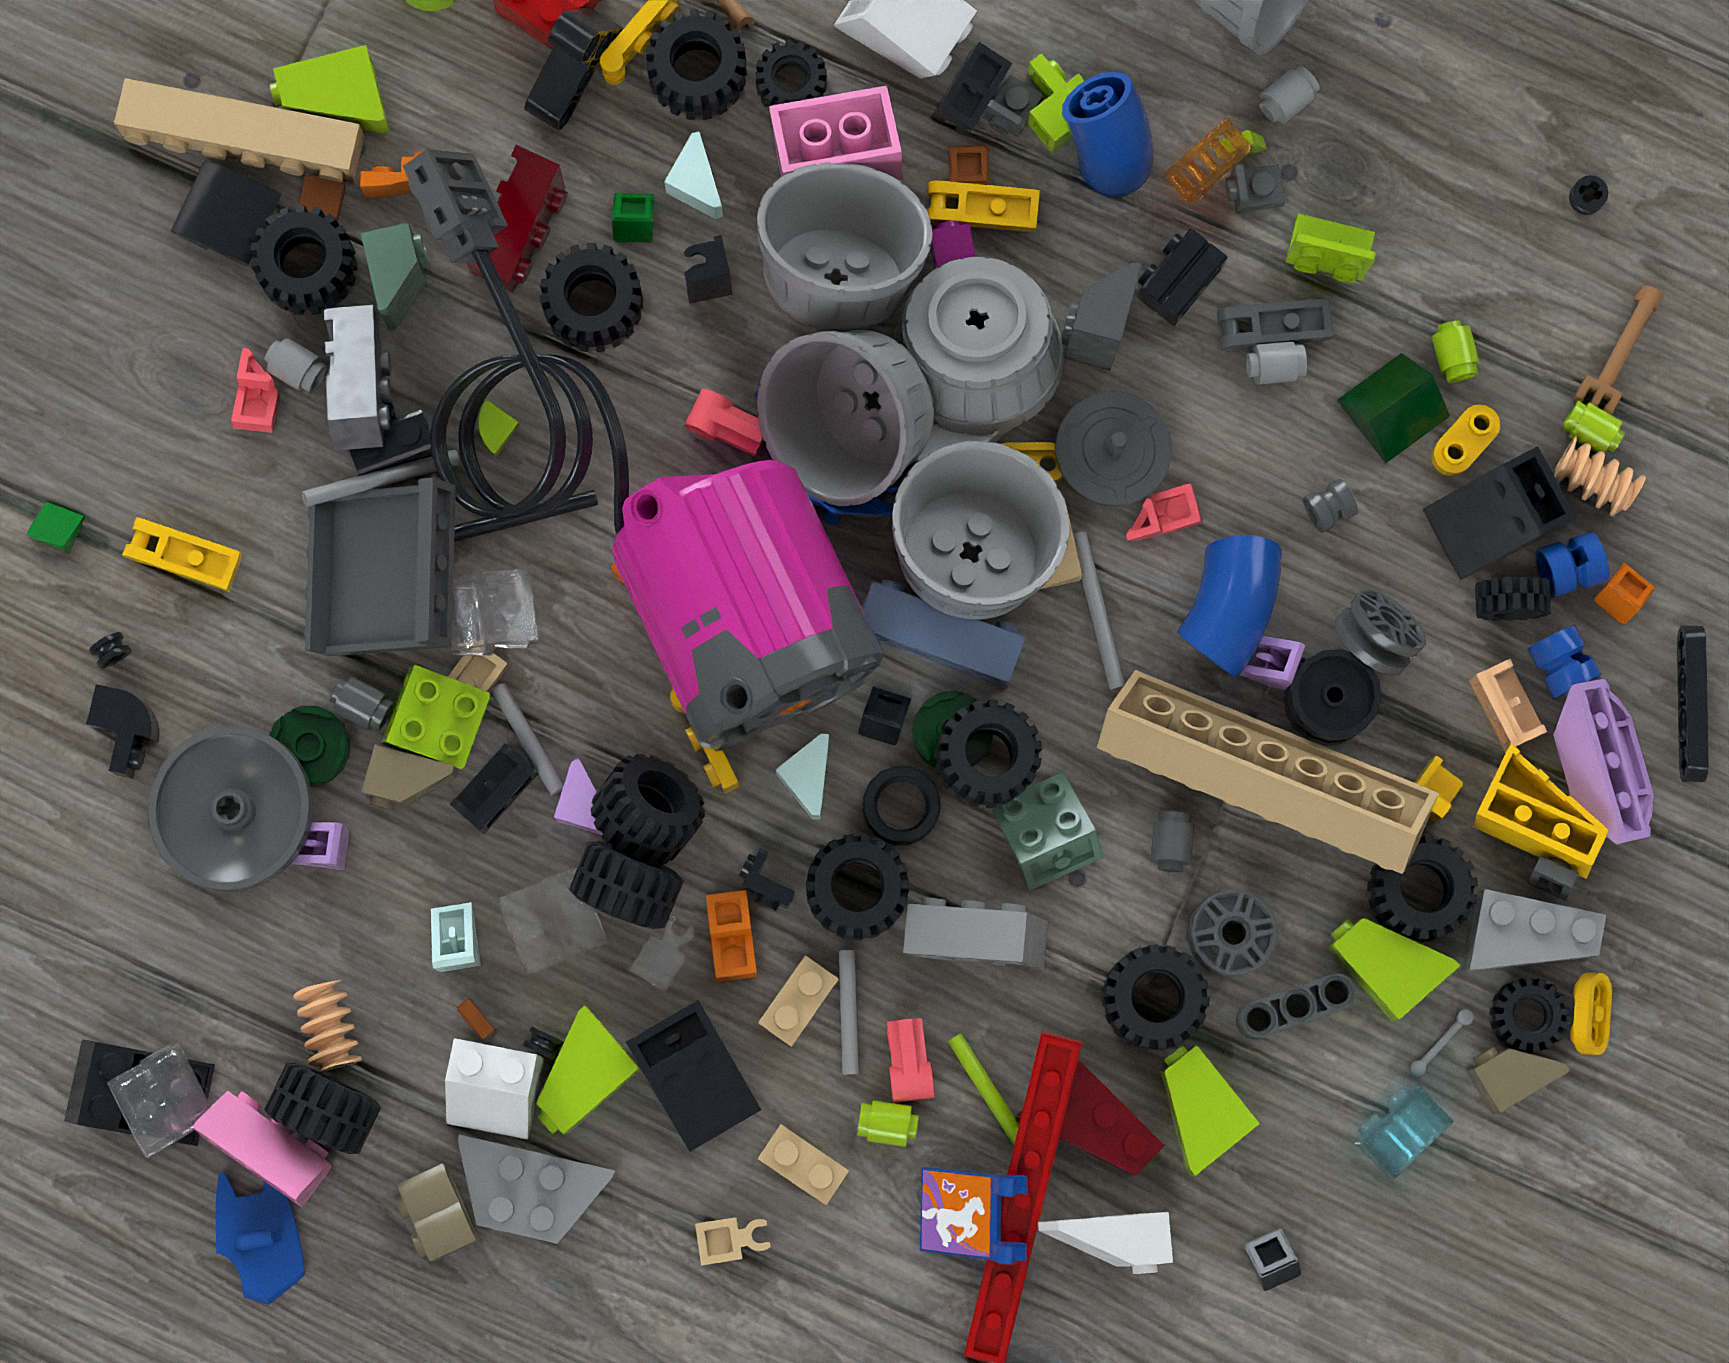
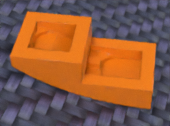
[706,890,757,983]

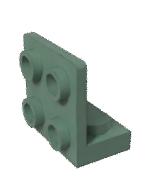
[991,773,1103,891]

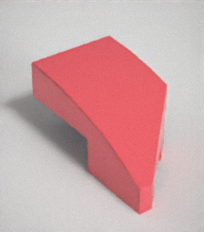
[231,348,279,433]
[1126,483,1203,542]

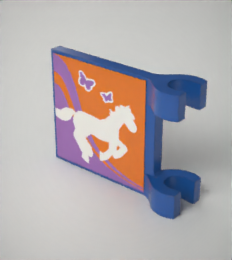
[920,1167,1028,1265]

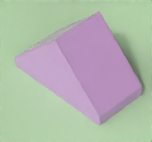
[1240,636,1305,692]
[554,758,603,835]
[291,822,350,870]

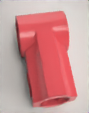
[684,388,765,457]
[887,1018,934,1103]

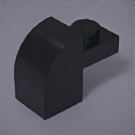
[86,684,159,779]

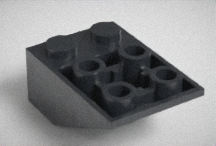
[1422,446,1577,580]
[626,1000,761,1152]
[64,1039,215,1146]

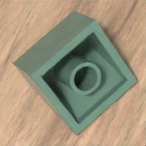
[361,222,431,331]

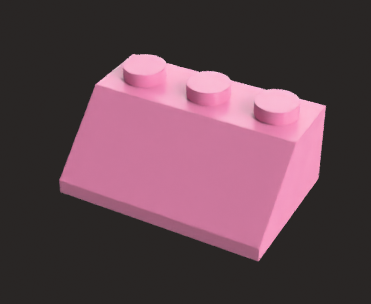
[769,86,903,179]
[192,1091,332,1208]

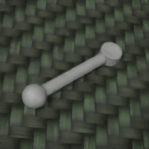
[1410,1009,1474,1076]

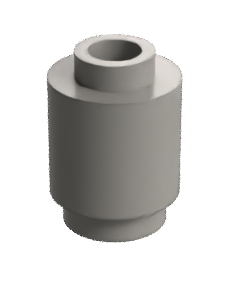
[1260,66,1320,124]
[264,338,328,393]
[1246,342,1307,385]

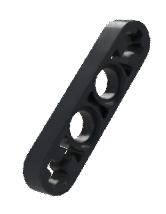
[1677,625,1709,782]

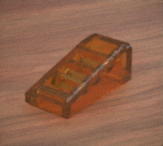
[1164,118,1254,203]

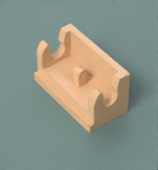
[1468,659,1547,753]

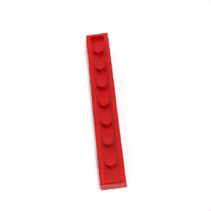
[964,1031,1083,1363]

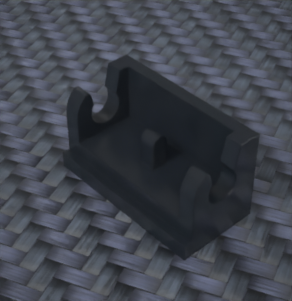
[931,42,1013,134]
[684,235,732,304]
[450,743,538,834]

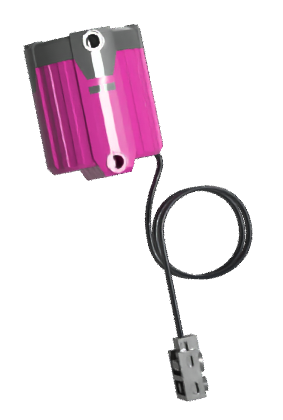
[403,149,884,751]

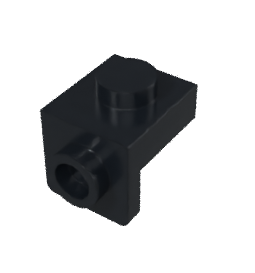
[739,848,795,912]

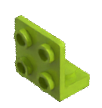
[1285,213,1376,283]
[381,664,490,769]

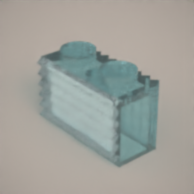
[1355,1085,1454,1179]

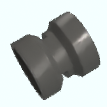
[1303,479,1358,533]

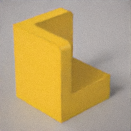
[1414,755,1463,823]

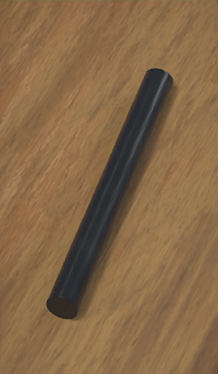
[454,490,598,542]

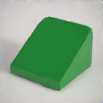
[612,193,654,243]
[26,502,85,554]

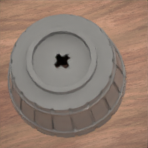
[757,162,933,332]
[893,257,1064,435]
[757,329,934,506]
[892,441,1070,619]

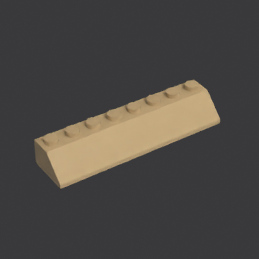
[1097,670,1439,874]

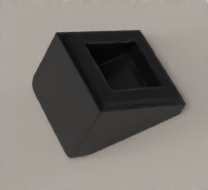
[858,687,911,745]
[1243,1228,1301,1291]

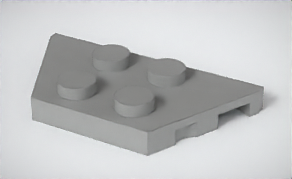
[457,1134,615,1244]

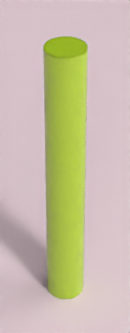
[947,1033,1019,1146]

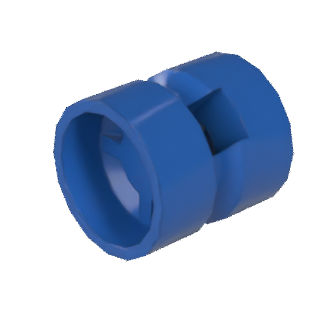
[1536,532,1609,598]
[1528,625,1602,699]

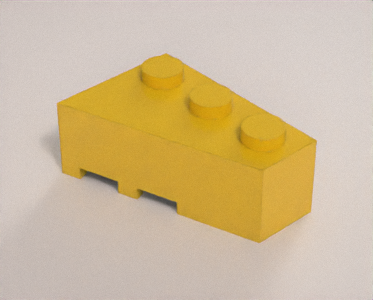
[1473,743,1609,879]

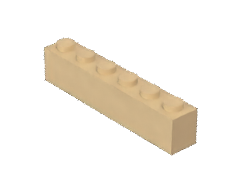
[114,78,365,182]

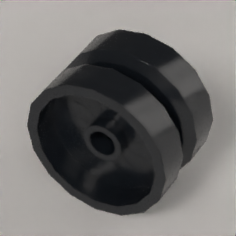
[1284,649,1381,746]

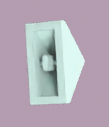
[664,132,723,219]
[776,734,829,820]
[431,902,481,972]

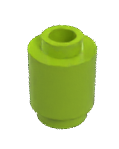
[1431,320,1480,383]
[1561,401,1625,453]
[857,1100,919,1147]

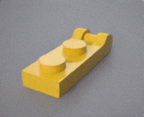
[600,0,680,85]
[926,181,1040,233]
[122,517,243,592]
[670,689,739,794]

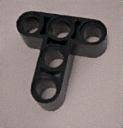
[524,7,624,131]

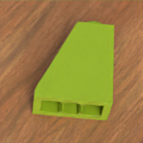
[270,45,390,133]
[1327,918,1460,1022]
[536,1006,641,1135]
[1160,1045,1260,1176]

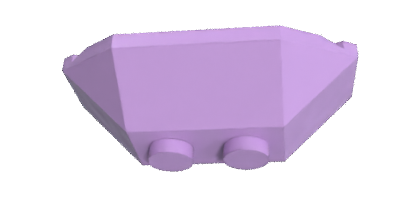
[1553,679,1654,844]

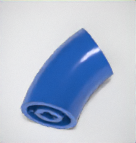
[1062,72,1154,197]
[1177,536,1282,678]

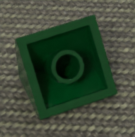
[1337,353,1450,463]

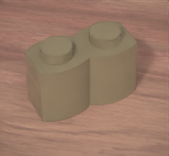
[394,1163,480,1262]

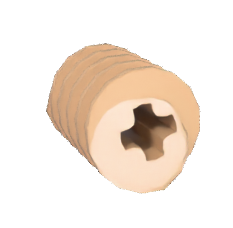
[1554,436,1646,517]
[293,980,362,1071]

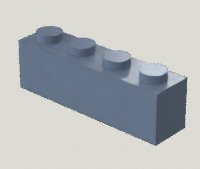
[862,579,1026,688]

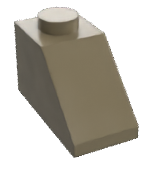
[361,745,458,811]
[1467,1046,1571,1114]

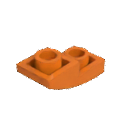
[360,152,422,198]

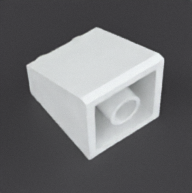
[834,0,977,79]
[445,1038,545,1140]

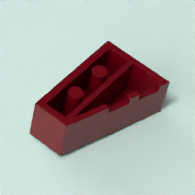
[467,145,568,292]
[1014,1060,1165,1176]

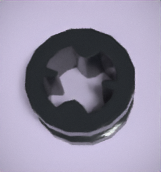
[1569,175,1609,215]
[89,632,132,669]
[523,1026,564,1061]

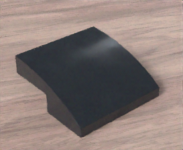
[170,160,282,266]

